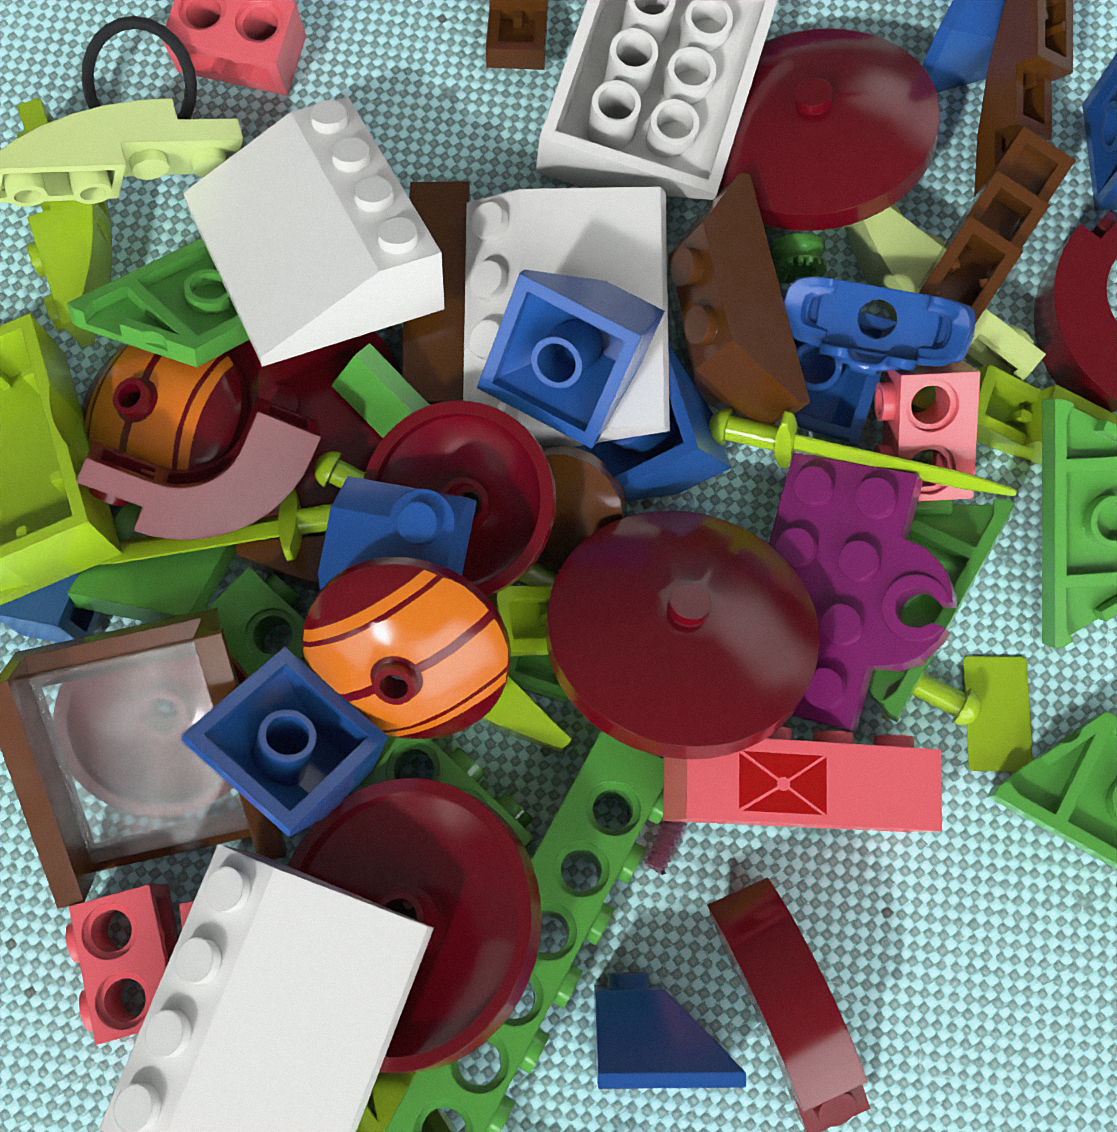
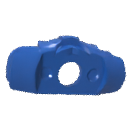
[784,277,975,375]

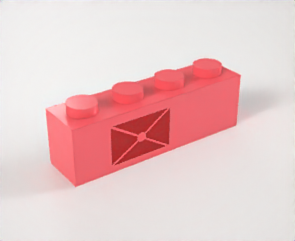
[663,727,942,833]

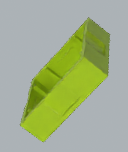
[0,313,122,606]

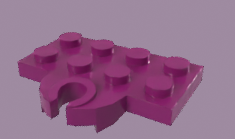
[768,453,957,733]

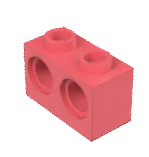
[162,0,306,96]
[873,360,980,501]
[65,884,179,1045]

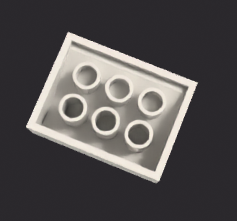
[536,0,778,200]
[183,97,445,367]
[463,187,670,448]
[99,844,434,1132]

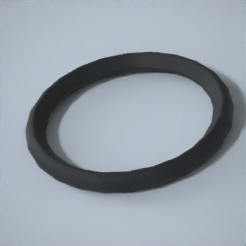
[81,16,197,119]

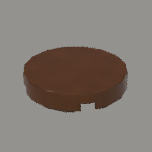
[535,446,627,570]

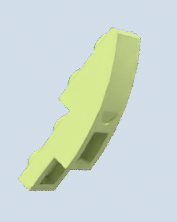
[0,98,244,207]
[844,204,1046,381]

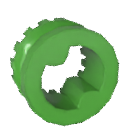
[770,233,827,284]

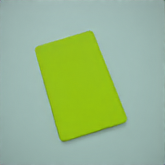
[963,656,1033,772]

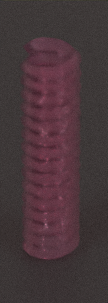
[644,821,687,875]

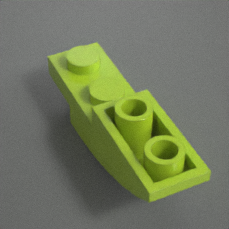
[16,97,113,348]

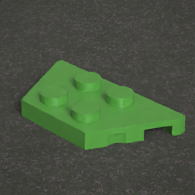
[67,238,250,367]
[1042,399,1117,648]
[868,499,1015,722]
[987,711,1117,870]

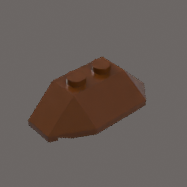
[667,173,810,425]

